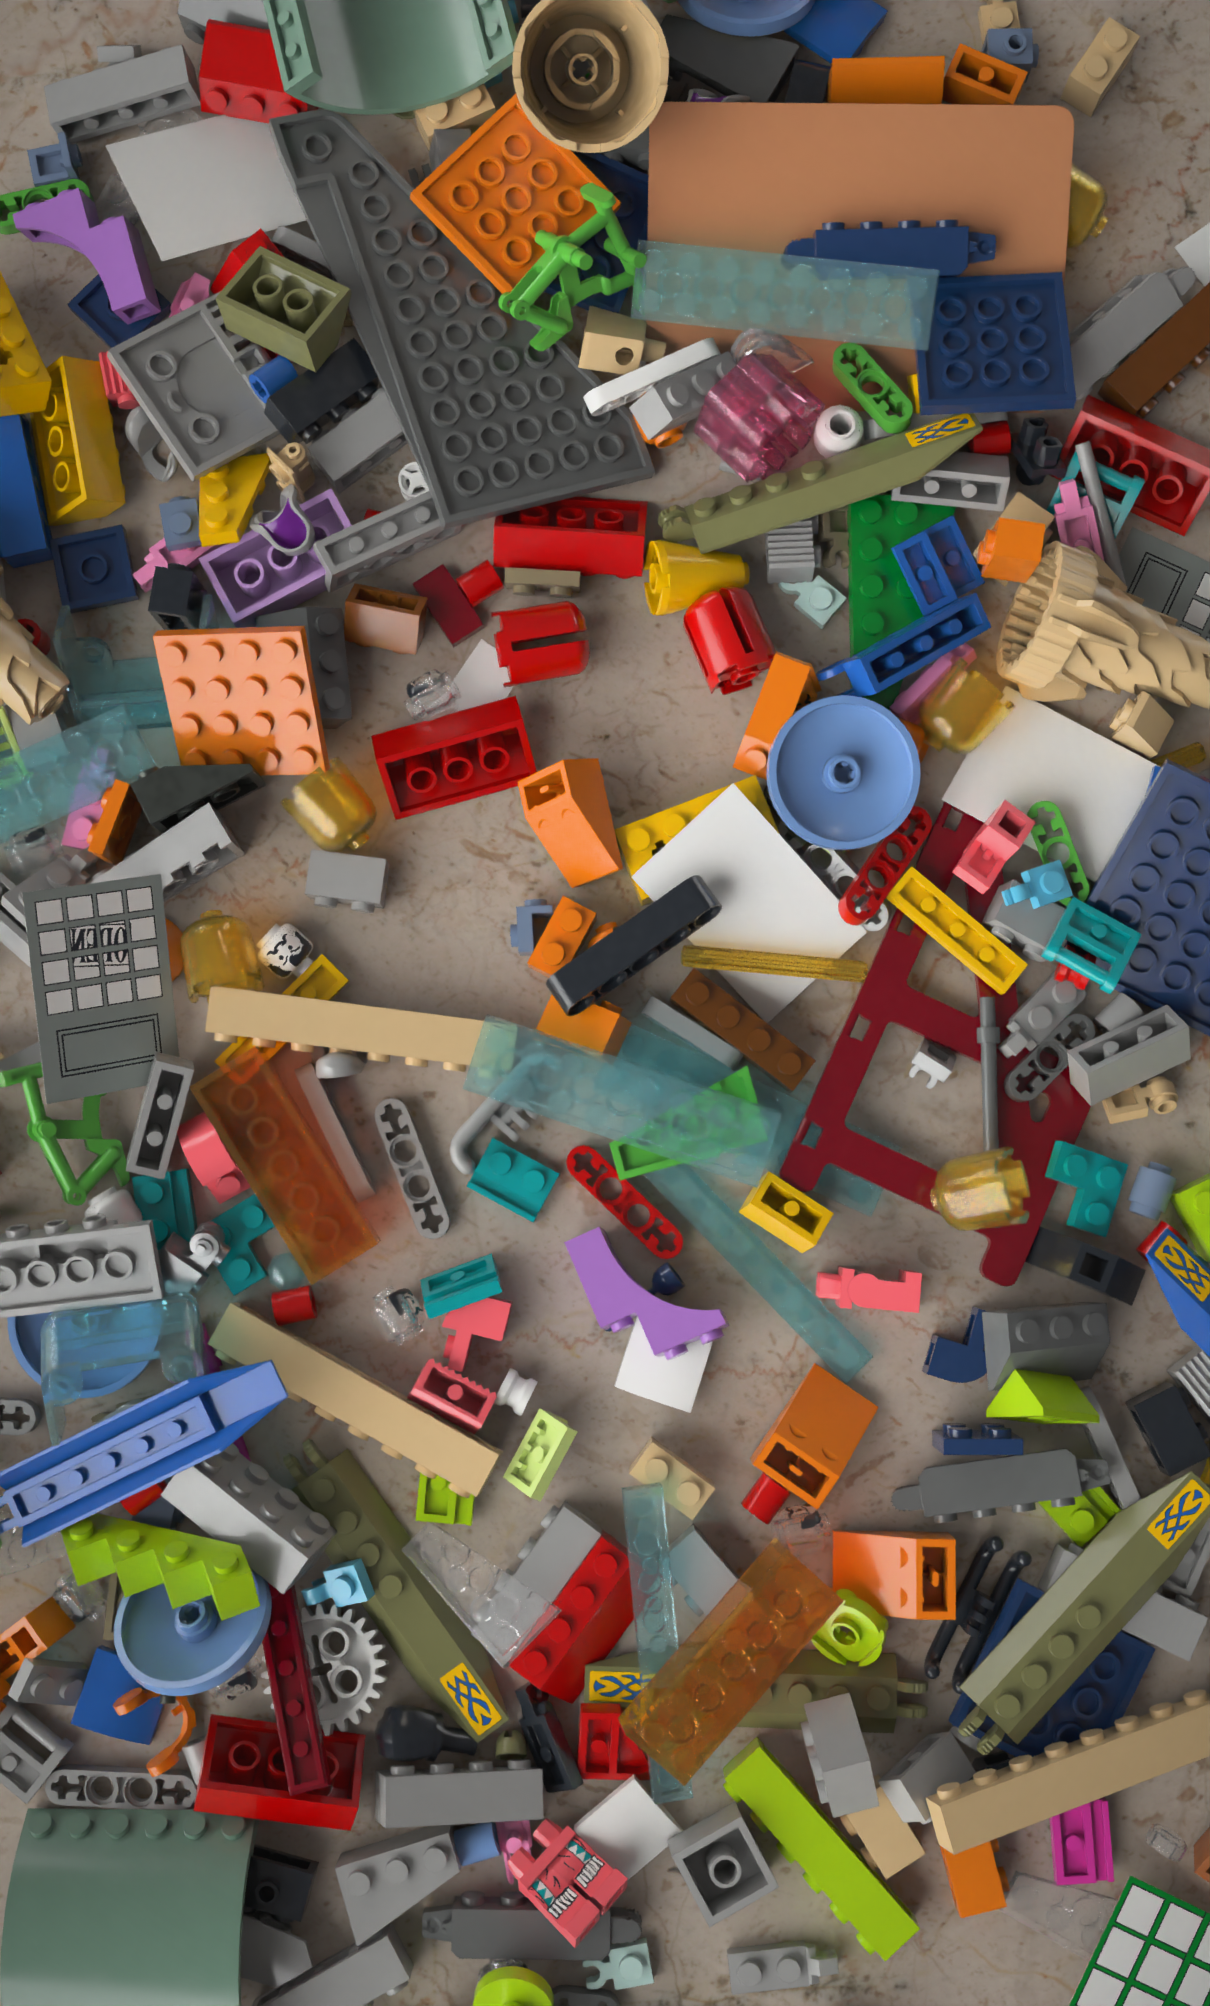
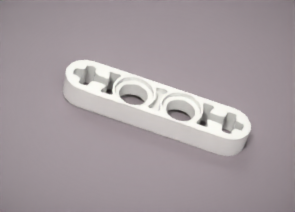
[583,338,721,416]

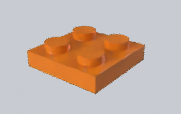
[87,779,143,866]

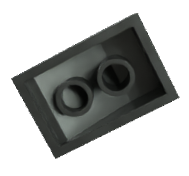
[130,764,266,833]

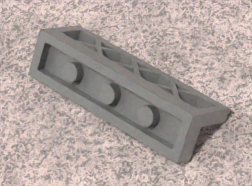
[313,491,462,593]

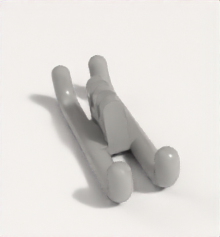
[450,1049,568,1174]

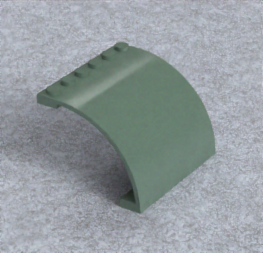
[263,0,517,115]
[0,1808,260,2006]

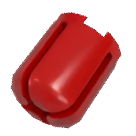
[683,586,776,695]
[491,601,590,688]

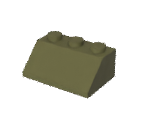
[215,246,352,372]

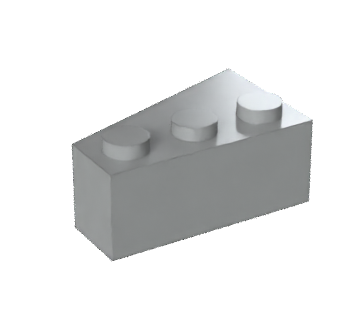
[335,1825,461,1947]

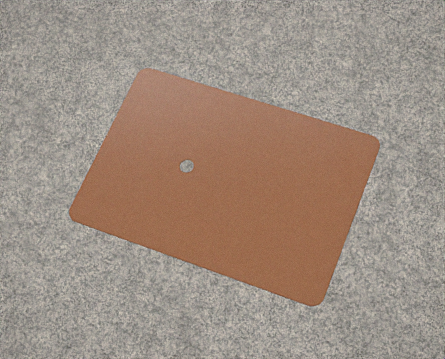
[646,102,1074,413]

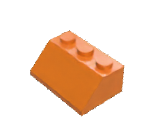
[825,56,945,104]

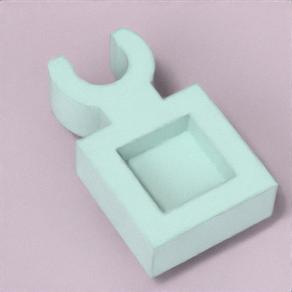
[778,575,847,629]
[582,1937,654,1990]

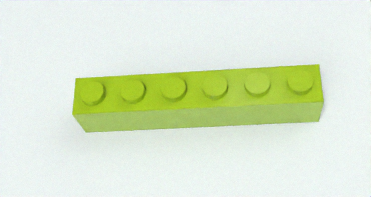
[723,1737,920,1962]

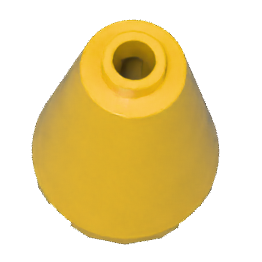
[643,540,750,616]

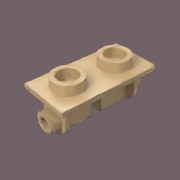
[266,442,315,503]

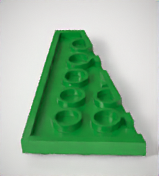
[847,495,956,711]

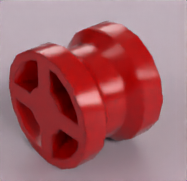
[1053,945,1097,990]

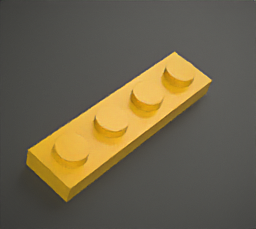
[886,866,1028,995]
[214,954,350,1088]

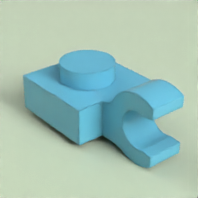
[1001,860,1073,909]
[301,1558,375,1608]

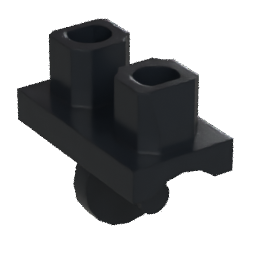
[1010,417,1068,486]

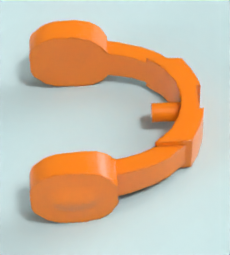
[113,1687,196,1777]

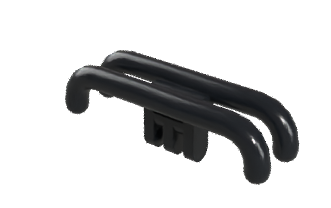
[924,1536,1032,1694]

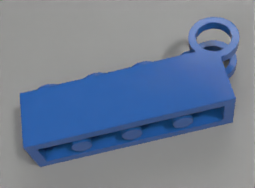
[0,414,53,568]
[815,593,991,697]

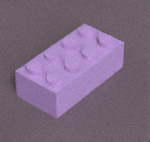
[198,488,352,628]

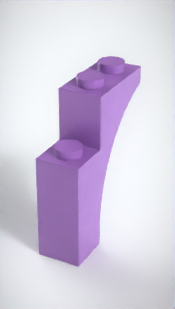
[12,188,161,324]
[564,1227,730,1361]

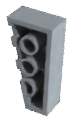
[91,803,245,902]
[375,1759,543,1829]

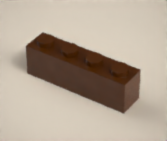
[1097,282,1210,419]
[670,968,816,1093]

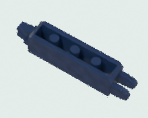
[783,220,996,281]

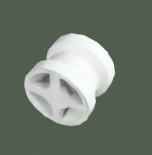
[398,462,429,501]
[494,1368,538,1416]

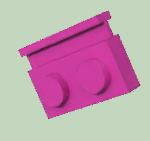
[1049,1797,1114,1885]

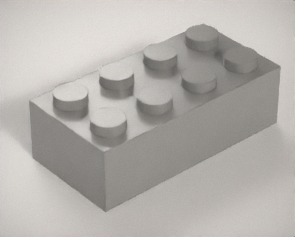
[161,1443,337,1594]

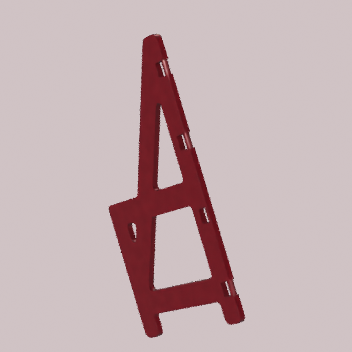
[778,801,1091,1287]

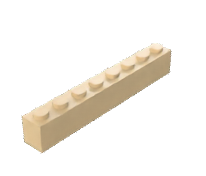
[205,986,518,1077]
[208,1302,504,1498]
[925,1689,1210,1855]

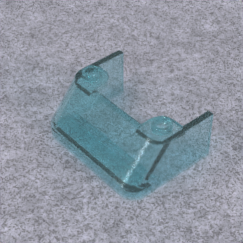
[52,594,219,733]
[40,1291,210,1446]

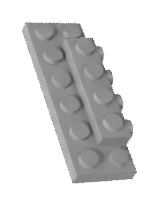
[0,1214,165,1318]

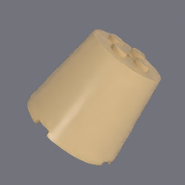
[512,0,669,153]

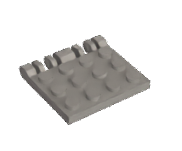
[107,291,280,482]

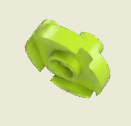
[808,1589,889,1667]

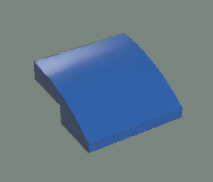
[784,0,888,63]
[891,515,985,616]
[70,1645,165,1745]

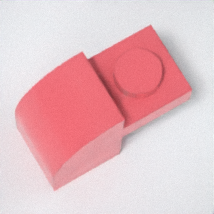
[952,800,1036,894]
[177,1109,253,1204]
[442,1296,513,1372]

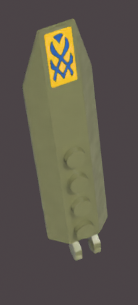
[657,413,983,554]
[283,1439,510,1743]
[958,1471,1210,1755]
[584,1644,928,1734]

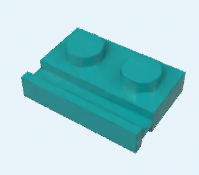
[467,1138,560,1223]
[132,1169,197,1250]
[420,1253,502,1319]

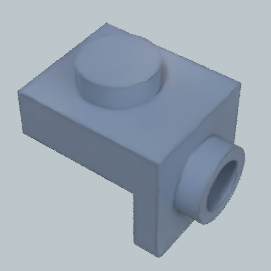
[27,132,83,187]
[159,496,202,552]
[510,899,555,956]

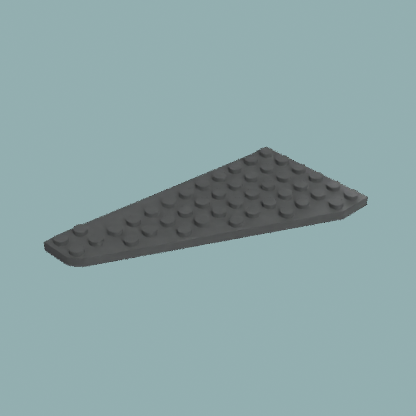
[269,109,655,529]

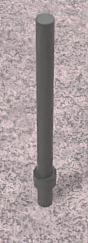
[976,997,1001,1228]

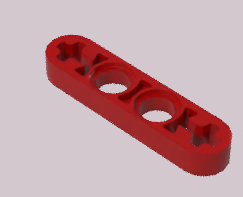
[838,806,932,926]
[566,1145,683,1259]

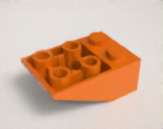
[518,758,623,888]
[750,1363,879,1510]
[832,1530,956,1620]

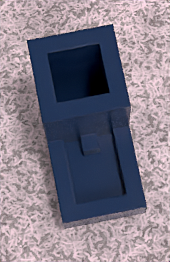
[922,1307,987,1383]

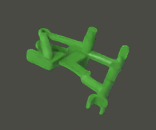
[498,183,647,351]
[0,1062,130,1206]

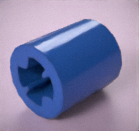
[249,355,298,404]

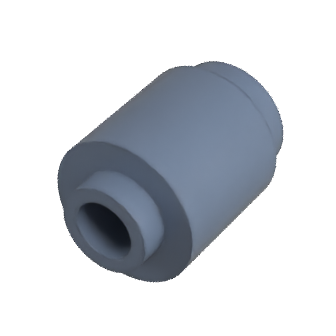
[1128,1161,1177,1221]

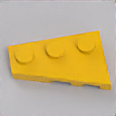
[199,453,272,547]

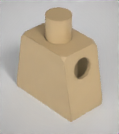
[578,306,666,375]

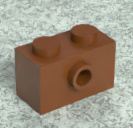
[344,583,428,655]

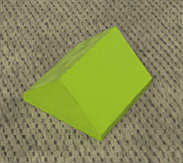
[986,1369,1100,1425]

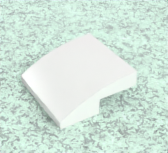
[614,1316,713,1413]
[574,1774,683,1880]

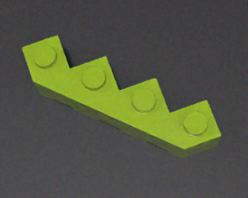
[60,1513,260,1621]

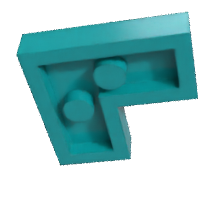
[1045,1140,1128,1237]
[195,1190,282,1296]

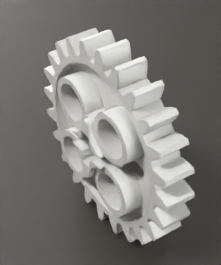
[261,1603,389,1736]

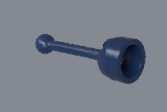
[604,1262,685,1332]

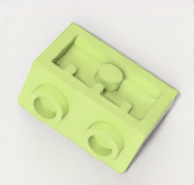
[503,1408,578,1502]

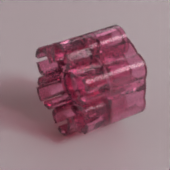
[694,353,825,483]

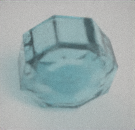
[267,1252,307,1290]

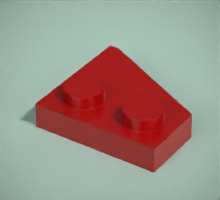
[577,1703,652,1780]

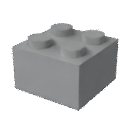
[800,1692,879,1818]
[667,1802,779,1928]

